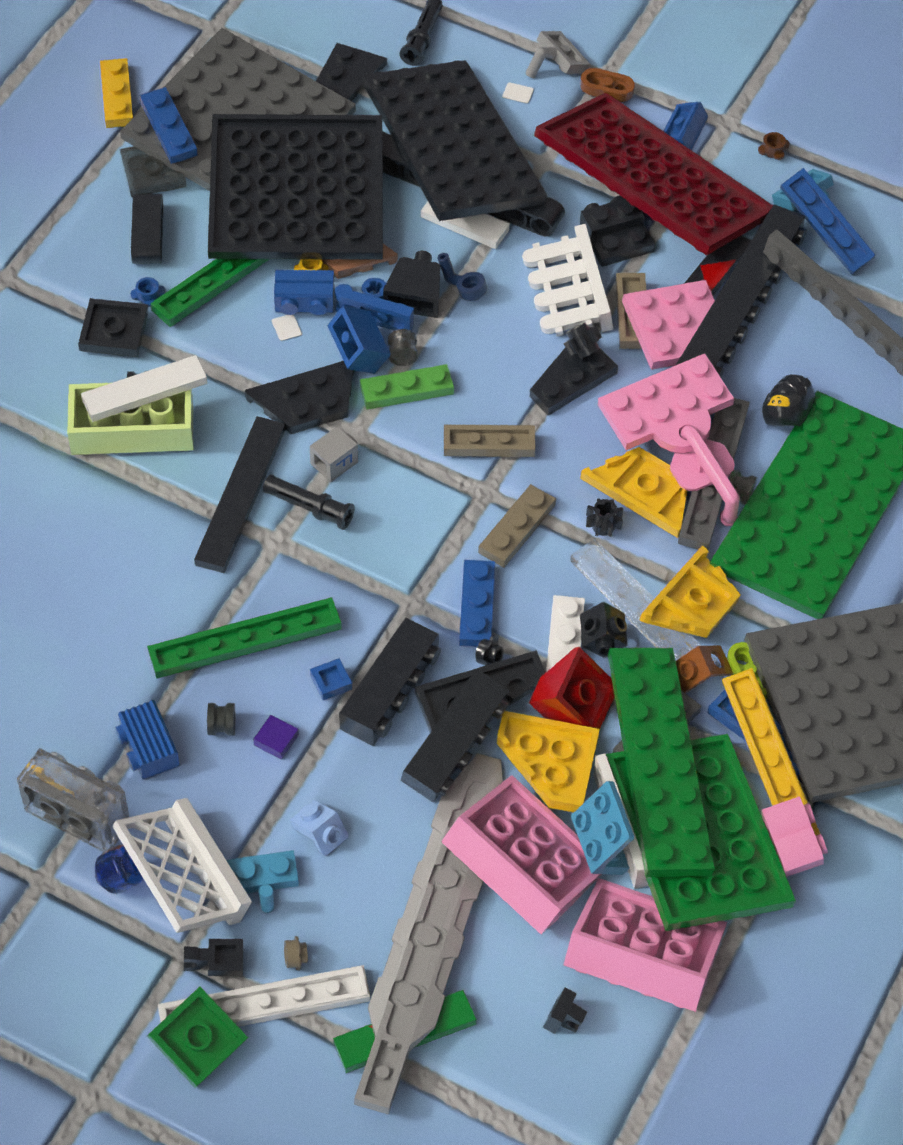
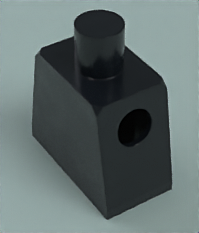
[383,250,440,318]

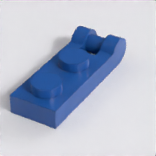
[335,284,414,335]

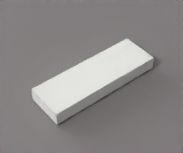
[421,201,510,249]

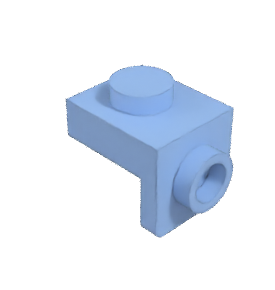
[290,800,348,856]

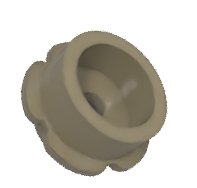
[284,936,308,970]

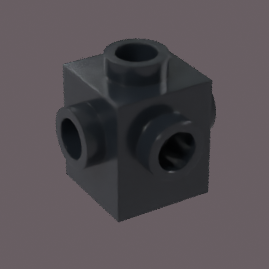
[580,601,628,658]

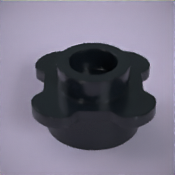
[475,635,504,666]

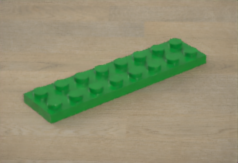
[608,648,715,877]

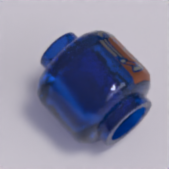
[94,844,143,894]

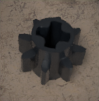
[563,322,602,359]
[586,498,623,537]

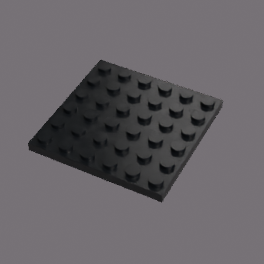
[208,114,383,260]

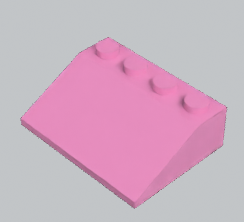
[441,775,602,934]
[563,878,727,1012]

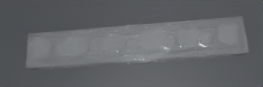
[570,539,720,667]

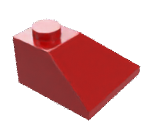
[529,647,615,729]

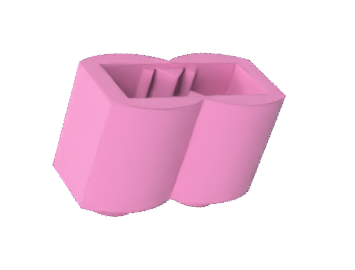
[761,796,828,877]

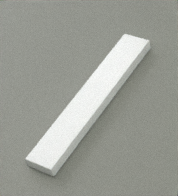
[158,965,371,1027]

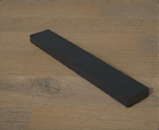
[194,416,286,573]

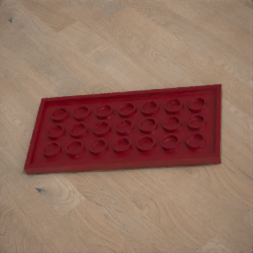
[534,92,773,255]

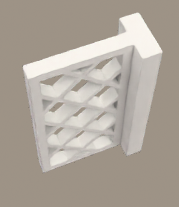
[113,798,252,933]

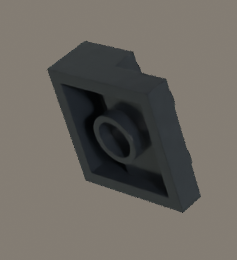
[580,195,655,267]

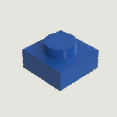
[310,658,353,701]

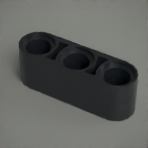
[131,194,163,264]

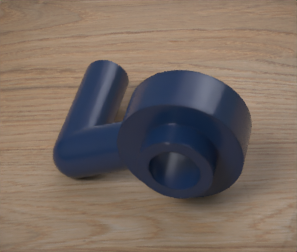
[437,253,487,301]

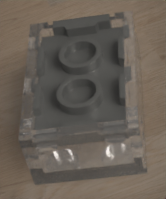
[17,748,129,855]

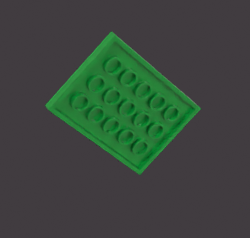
[606,734,796,931]

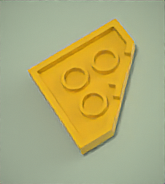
[496,711,600,813]

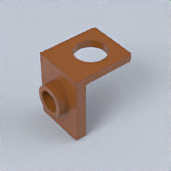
[676,645,733,693]

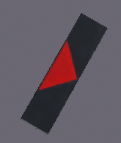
[684,235,752,296]

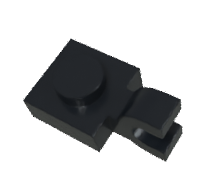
[184,939,243,977]

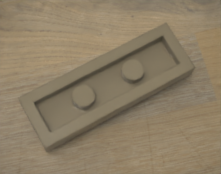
[615,273,646,349]
[444,424,535,457]
[478,484,556,568]

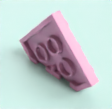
[622,280,715,370]

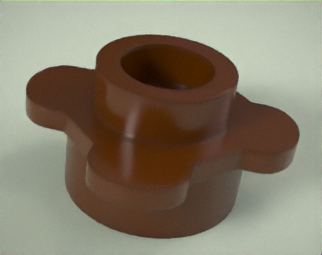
[758,132,790,160]

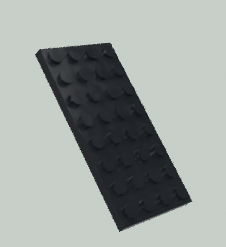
[362,60,547,221]

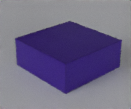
[253,714,299,760]

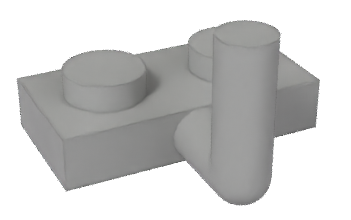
[525,31,591,78]

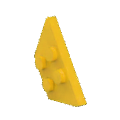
[580,447,687,538]
[639,546,741,638]

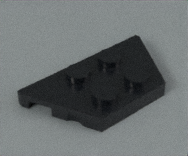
[245,361,355,434]

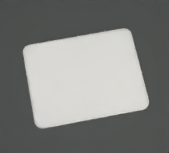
[502,82,534,103]
[271,314,302,341]

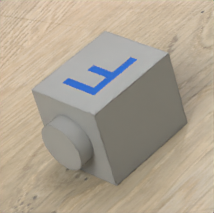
[310,426,358,482]

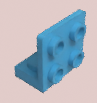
[571,781,634,875]

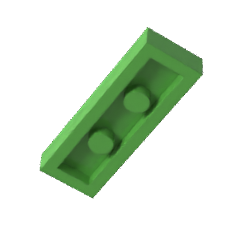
[360,364,454,410]

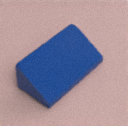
[663,101,708,150]

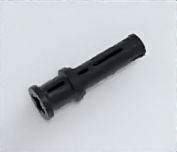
[399,0,443,66]
[263,474,355,530]

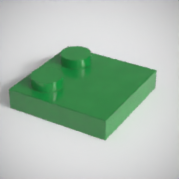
[147,986,248,1088]

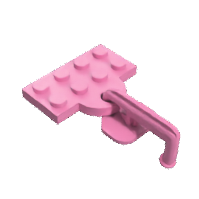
[598,353,740,526]

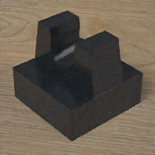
[543,987,587,1034]

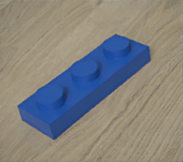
[139,87,198,164]
[459,560,495,647]

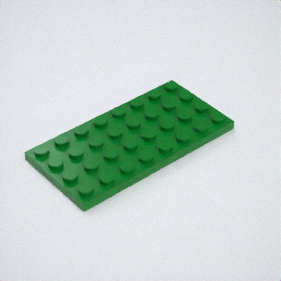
[710,391,903,619]

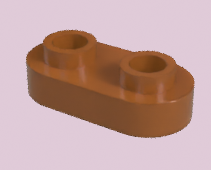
[580,68,635,102]

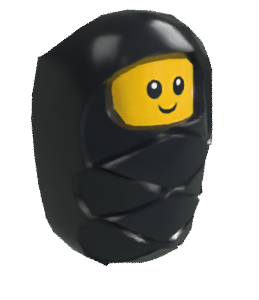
[762,374,816,427]

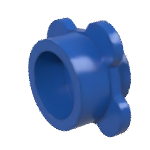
[130,277,166,307]

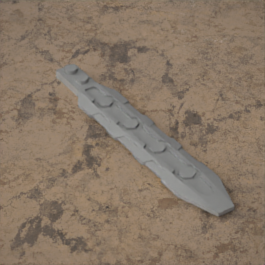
[354,753,503,1114]

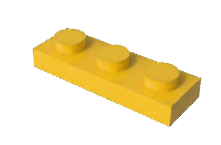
[100,58,133,128]

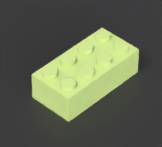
[67,383,194,455]

